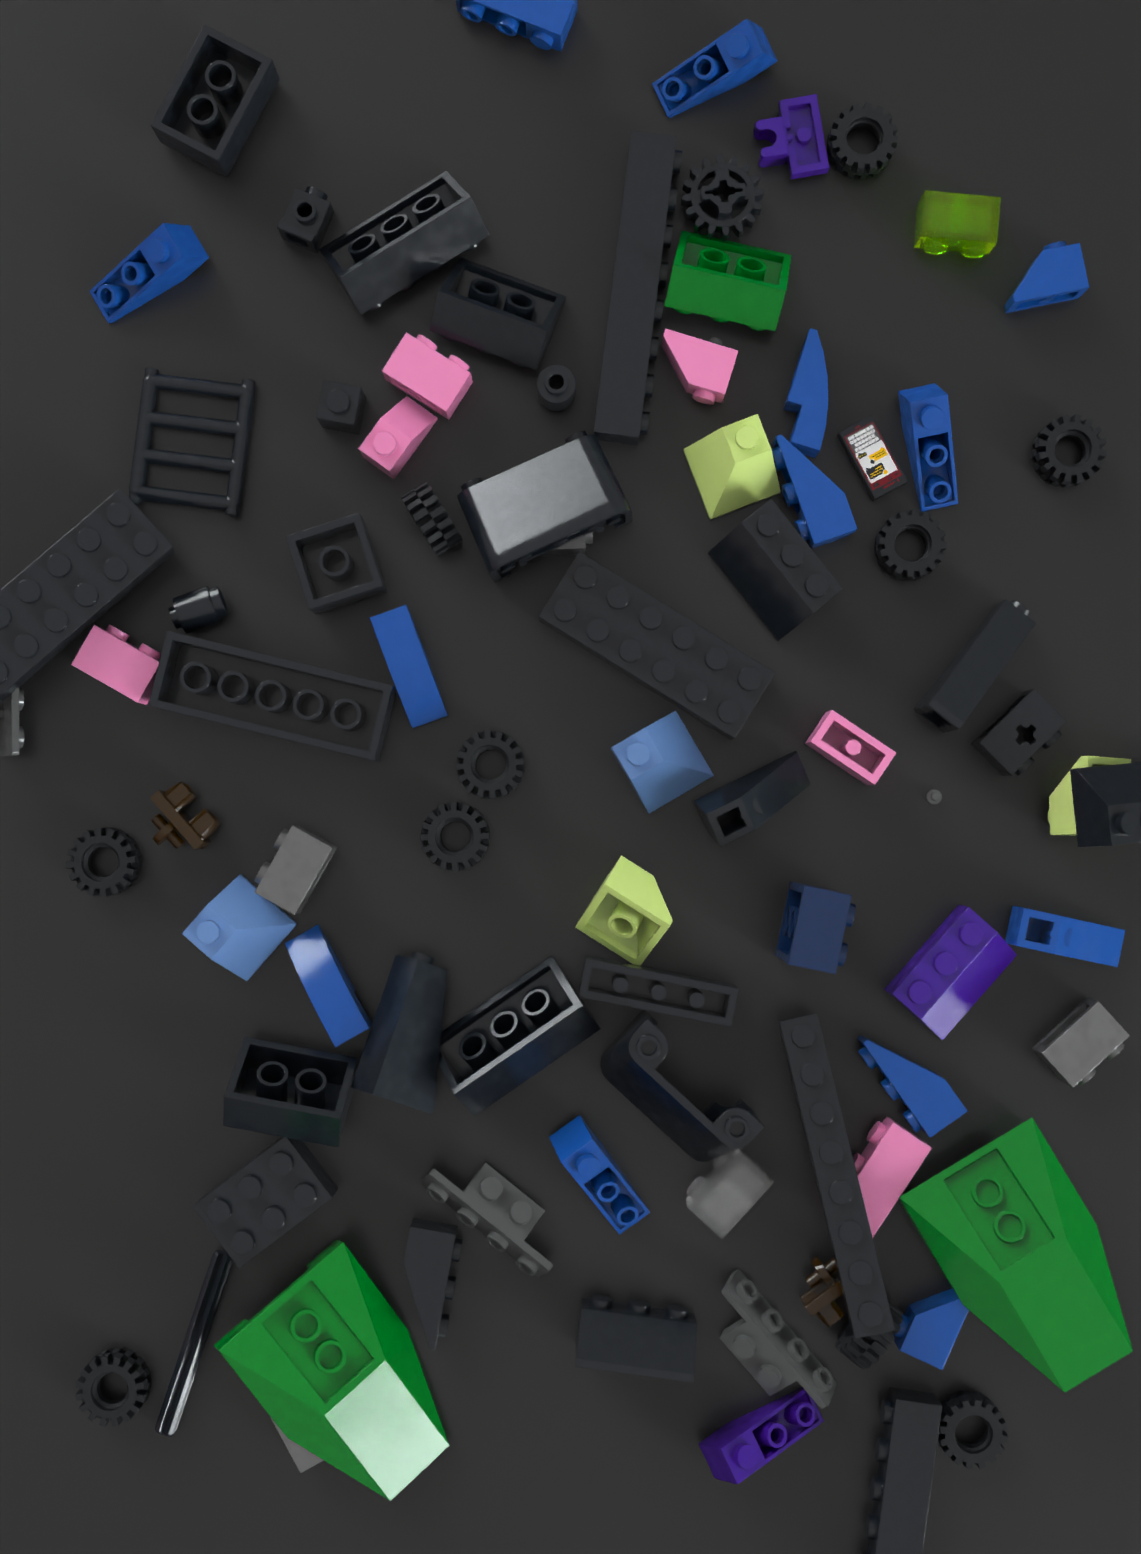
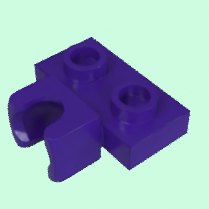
[753,94,829,180]

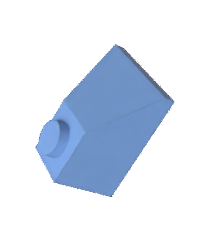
[611,711,714,814]
[182,874,298,981]

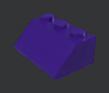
[884,905,1017,1040]

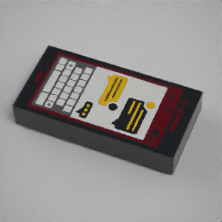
[837,415,908,501]

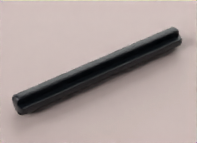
[155,1250,233,1437]

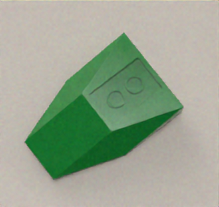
[899,1118,1133,1393]
[214,1240,449,1501]

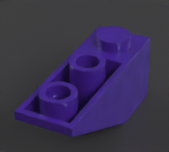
[698,1387,824,1485]

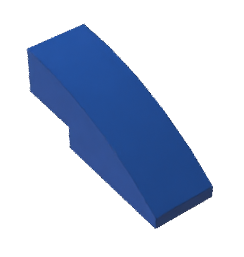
[783,328,828,458]
[370,605,448,728]
[285,924,372,1047]

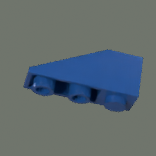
[456,0,578,52]
[652,18,778,118]
[89,223,209,323]
[898,383,959,511]
[772,435,857,549]
[1005,906,1125,967]
[857,1035,967,1138]
[549,1115,650,1235]

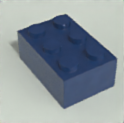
[775,881,856,974]

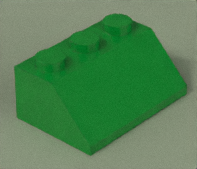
[664,230,792,331]

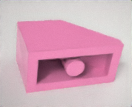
[661,328,738,405]
[358,396,438,479]

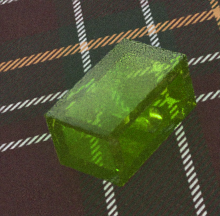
[914,190,1001,258]

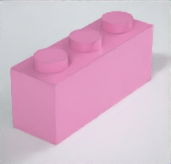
[853,1116,932,1238]

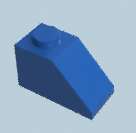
[1004,241,1089,313]
[894,1288,969,1370]

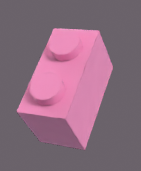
[382,332,473,420]
[71,624,161,705]
[805,710,896,786]

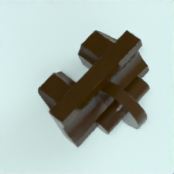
[150,782,221,850]
[800,1256,844,1327]

